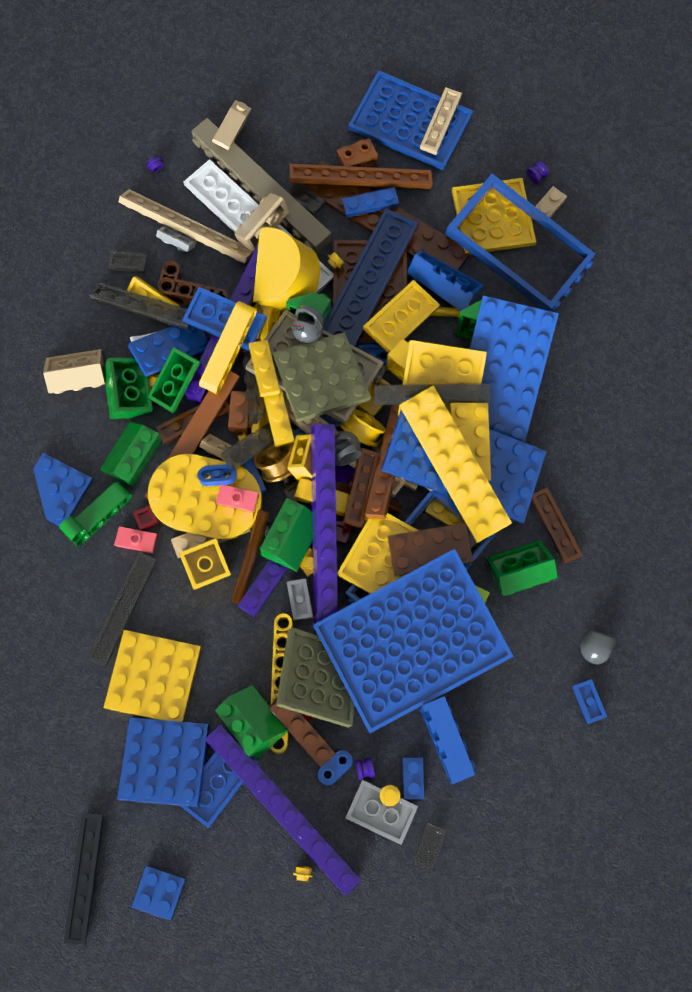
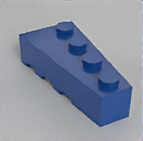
[407,250,484,311]
[419,696,477,785]

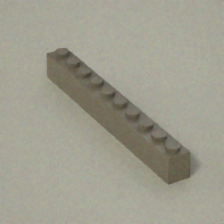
[192,118,331,254]

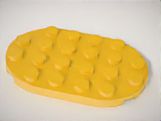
[148,454,262,540]

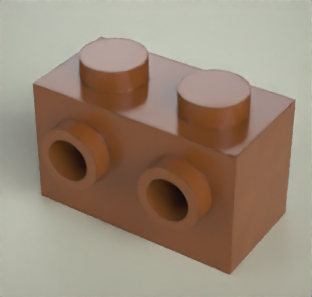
[337,138,378,167]
[228,391,254,435]

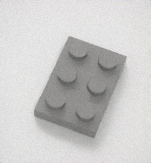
[346,780,418,845]

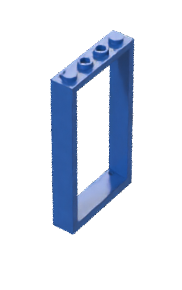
[445,174,595,311]
[345,491,496,604]

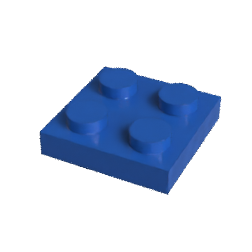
[132,866,186,921]

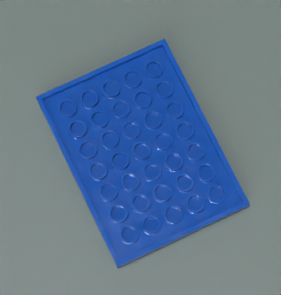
[313,549,514,733]

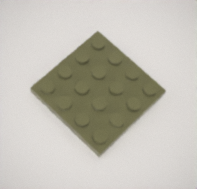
[272,332,371,422]
[276,627,355,728]

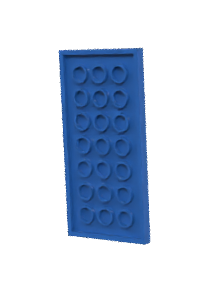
[470,295,559,443]
[380,397,546,524]

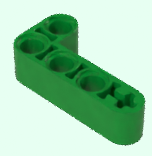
[59,481,132,547]

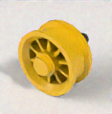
[340,409,386,447]

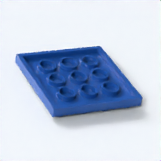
[117,717,210,807]

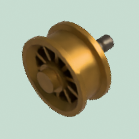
[254,442,293,487]

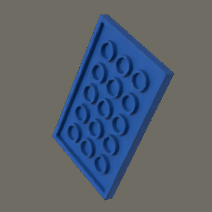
[348,70,474,171]

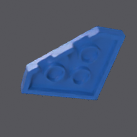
[33,453,93,526]

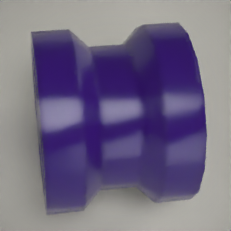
[526,161,549,184]
[355,757,375,780]

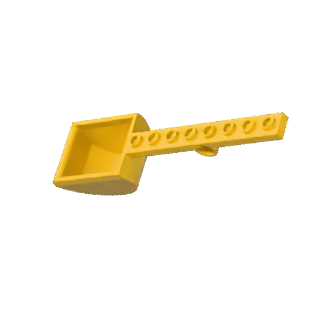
[250,227,320,457]

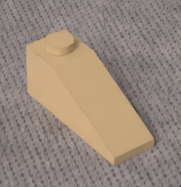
[212,100,251,150]

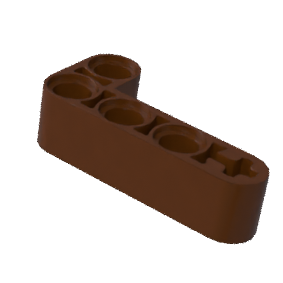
[158,261,229,305]

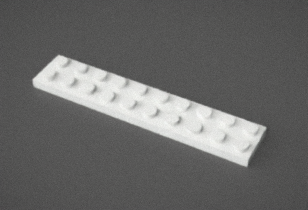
[184,159,333,294]

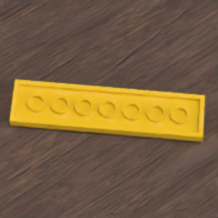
[399,385,512,543]

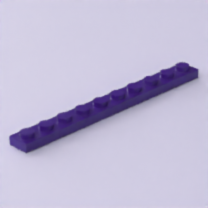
[238,464,355,617]

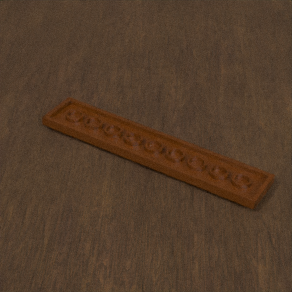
[302,160,470,271]

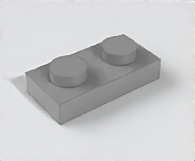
[156,226,197,252]
[287,578,313,621]

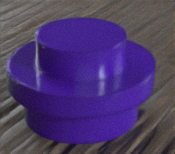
[147,156,164,172]

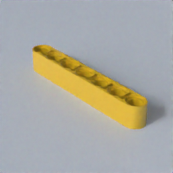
[271,613,293,754]

